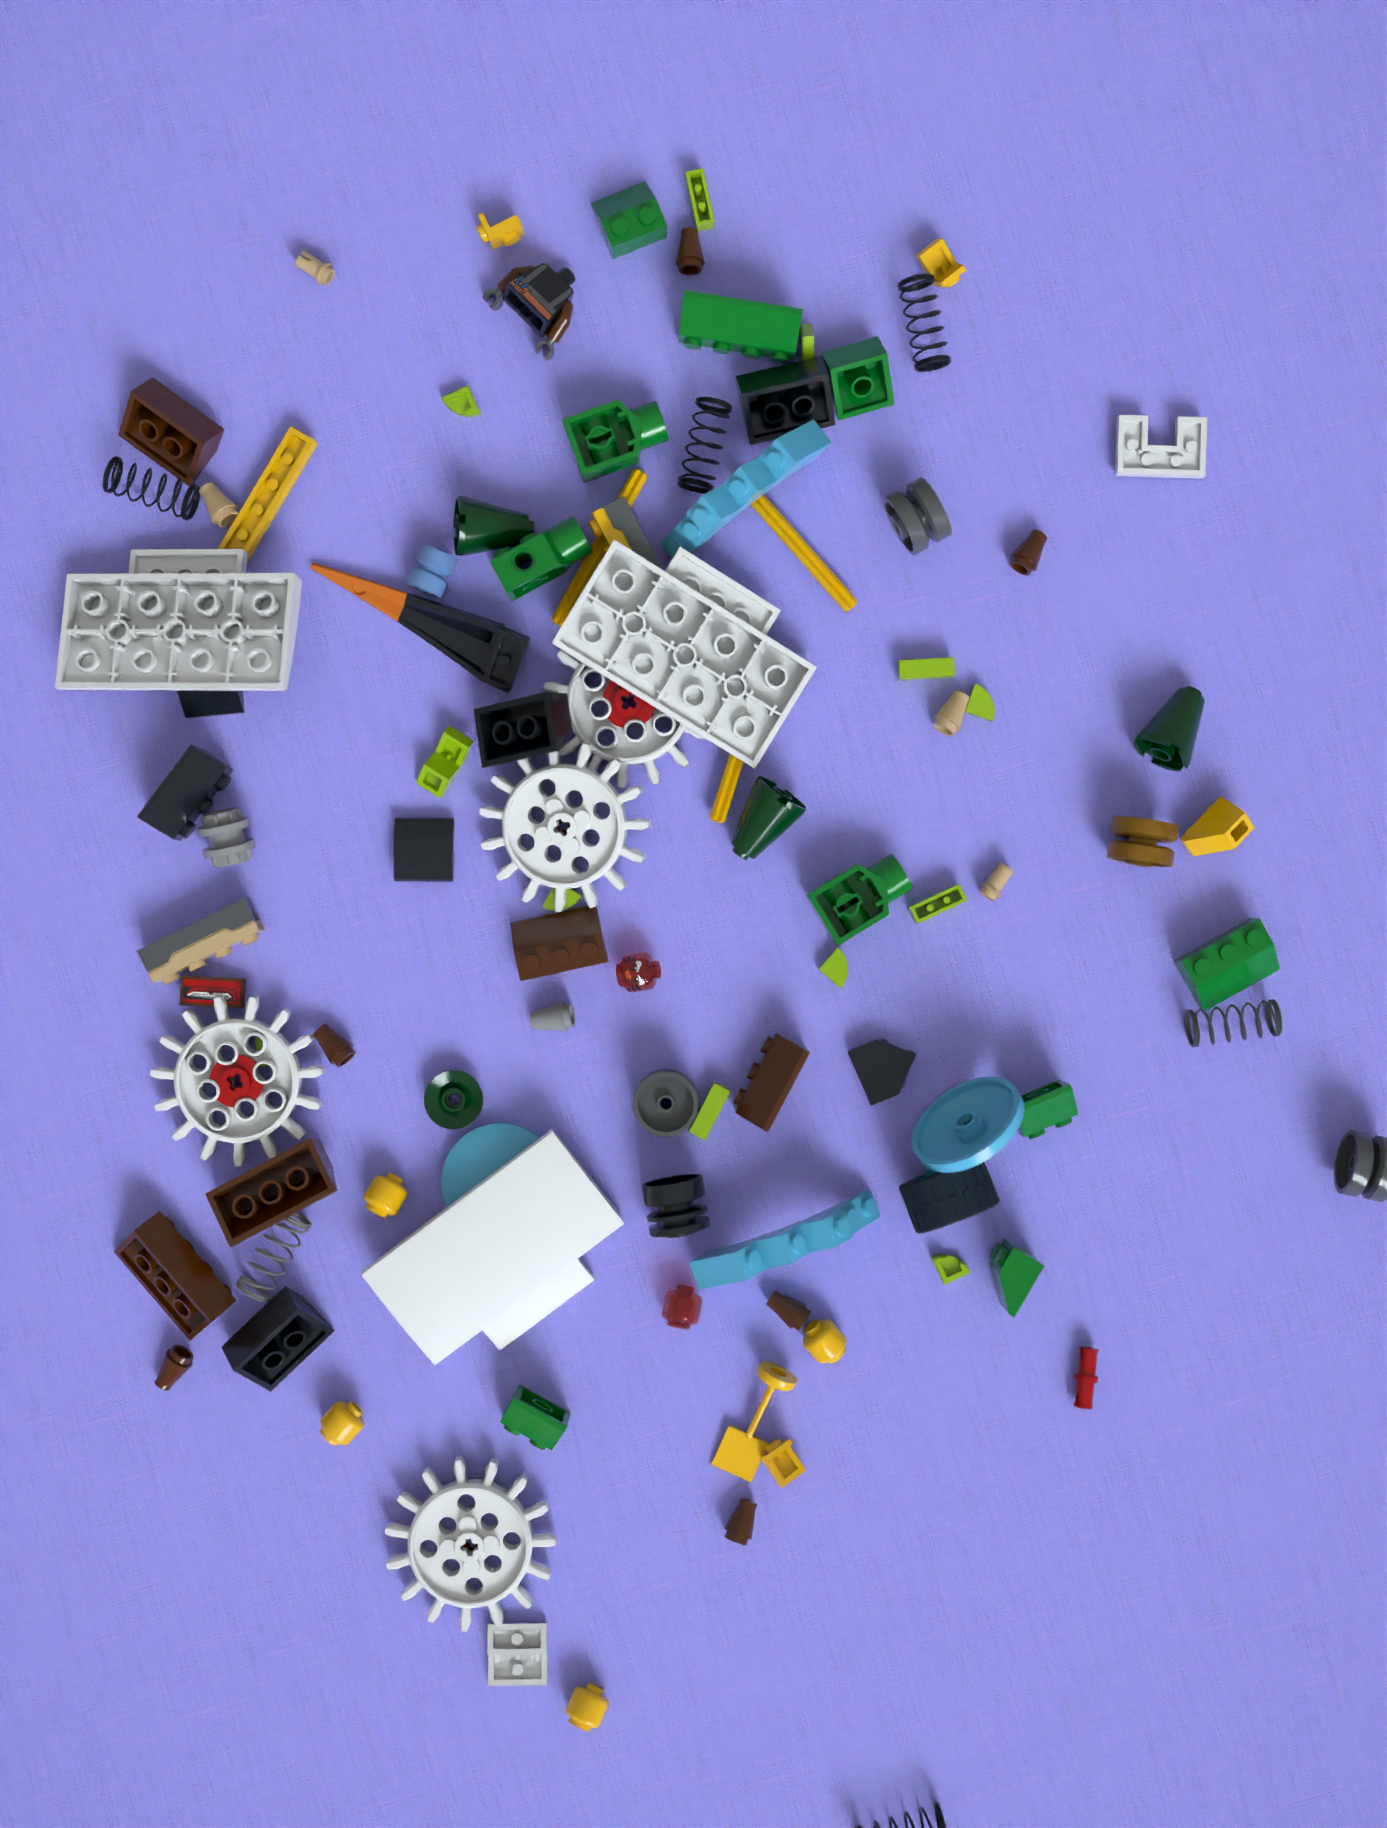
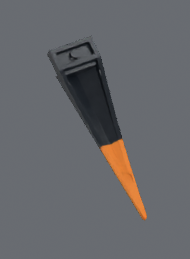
[309,563,531,693]

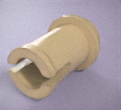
[295,250,335,285]
[979,862,1014,902]

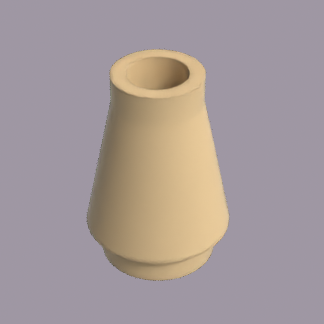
[199,482,238,528]
[933,690,970,736]

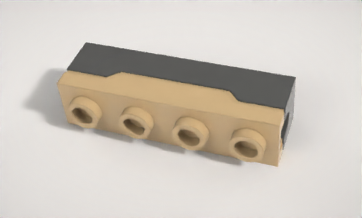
[137,898,265,985]

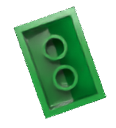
[1174,918,1280,1012]

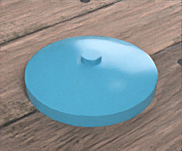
[912,1076,1024,1173]
[441,1122,540,1207]

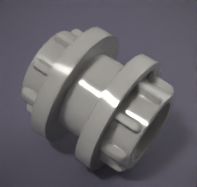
[197,807,256,868]

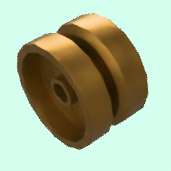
[1106,816,1179,867]

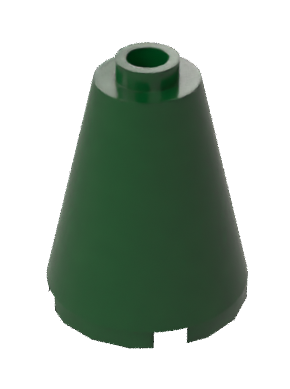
[453,496,534,556]
[1133,686,1205,771]
[731,776,806,860]

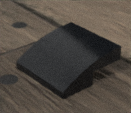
[394,818,455,882]

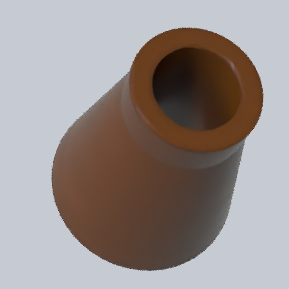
[675,227,705,275]
[1009,530,1048,575]
[313,1024,356,1068]
[766,1290,811,1331]
[155,1345,194,1391]
[724,1498,757,1545]

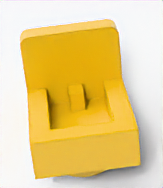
[476,212,524,250]
[915,238,966,288]
[760,1438,806,1488]

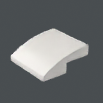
[487,1623,548,1686]

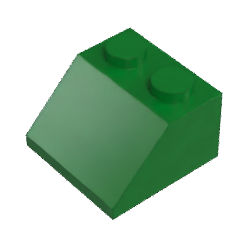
[591,181,667,259]
[821,336,895,420]
[1017,1079,1079,1139]
[989,1238,1044,1317]
[500,1384,571,1451]

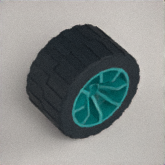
[899,1162,1000,1234]

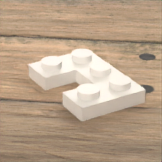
[1115,415,1207,479]

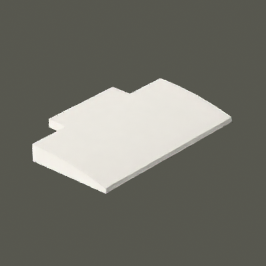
[552,540,817,769]
[55,549,302,691]
[361,1129,625,1365]

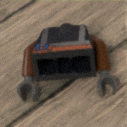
[483,263,575,360]

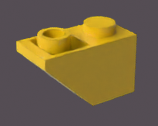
[1180,796,1255,856]

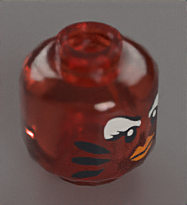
[616,952,661,993]

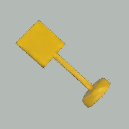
[711,1361,797,1482]

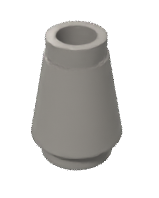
[530,1002,575,1031]

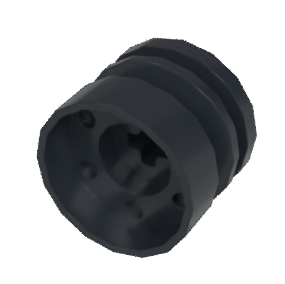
[641,1174,711,1238]

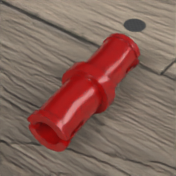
[1073,1346,1099,1409]

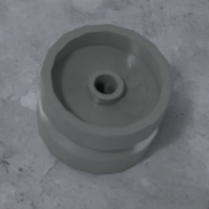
[883,477,952,556]
[633,1069,699,1137]
[1334,1130,1387,1202]

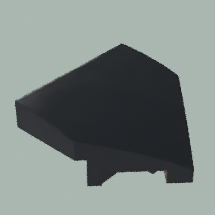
[848,1039,917,1106]

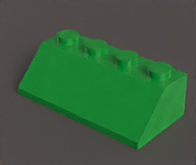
[679,290,803,363]

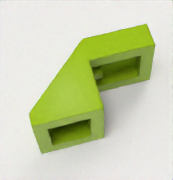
[416,726,474,799]

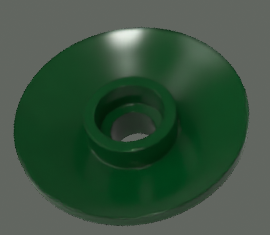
[424,1070,483,1129]

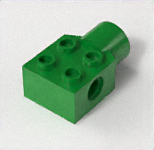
[562,400,669,483]
[490,516,593,602]
[805,854,913,946]

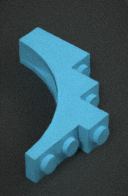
[660,419,832,558]
[689,1189,881,1290]

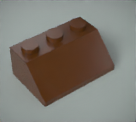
[118,377,224,486]
[510,906,609,981]
[732,1032,810,1132]

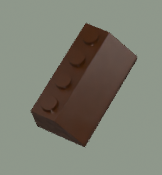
[205,1138,337,1247]
[114,1211,237,1340]

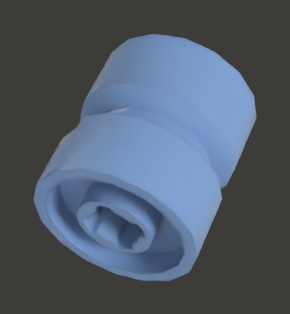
[406,545,457,599]

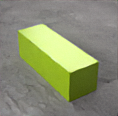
[685,168,715,232]
[897,657,955,681]
[908,884,967,924]
[689,1082,731,1140]

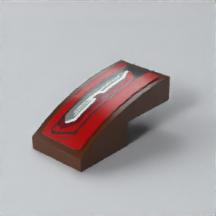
[179,975,246,1008]

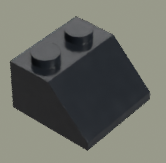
[177,690,245,718]

